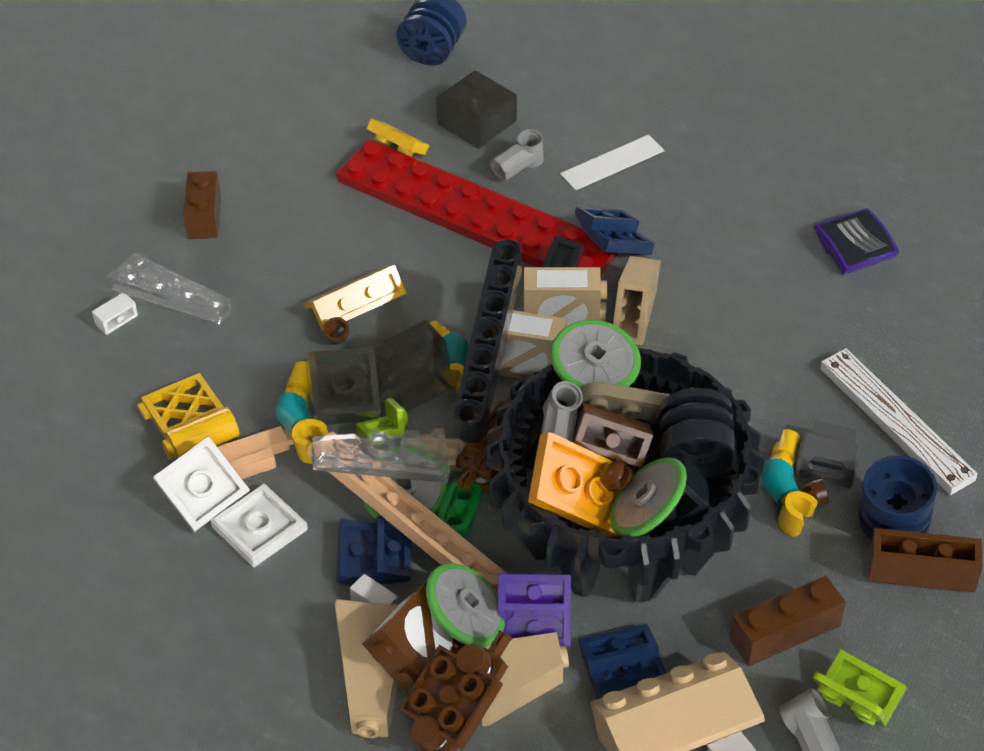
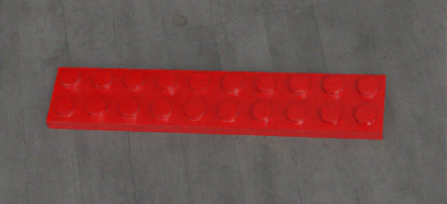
[336,139,619,275]

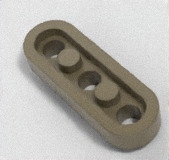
[581,382,670,425]

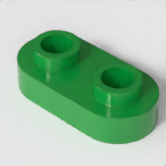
[438,478,482,537]

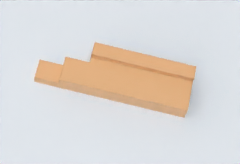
[217,426,294,479]

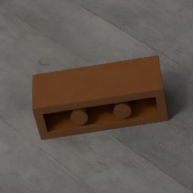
[868,528,983,592]
[730,575,846,667]

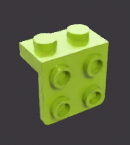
[812,649,907,726]

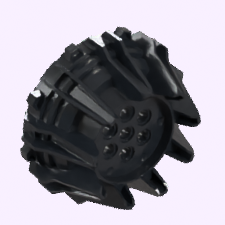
[486,348,765,603]

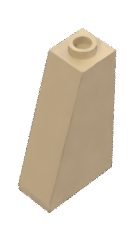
[335,599,398,738]

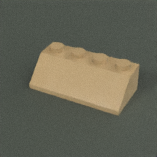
[591,652,765,751]

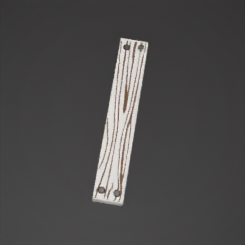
[820,348,978,495]

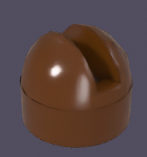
[324,317,349,344]
[600,461,632,492]
[801,477,829,506]

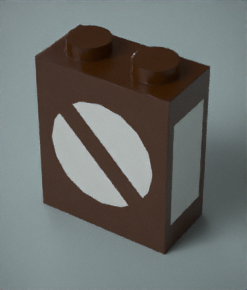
[362,581,465,695]

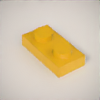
[366,119,429,157]

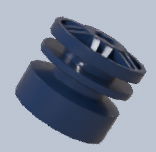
[396,0,467,66]
[858,455,938,539]

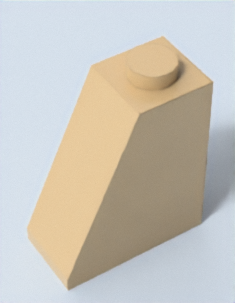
[613,256,661,345]
[481,632,569,727]

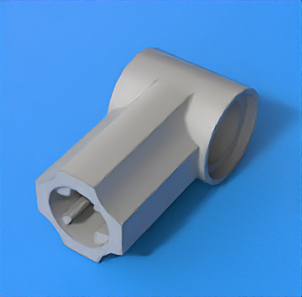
[489,129,544,182]
[541,381,583,442]
[779,688,840,751]

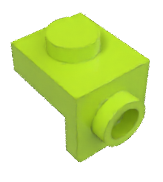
[356,398,408,448]

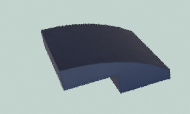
[575,207,655,255]
[336,515,411,584]
[578,623,668,699]

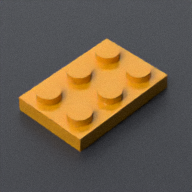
[528,432,634,539]

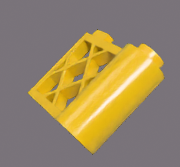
[137,373,240,460]

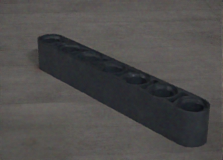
[454,239,522,443]

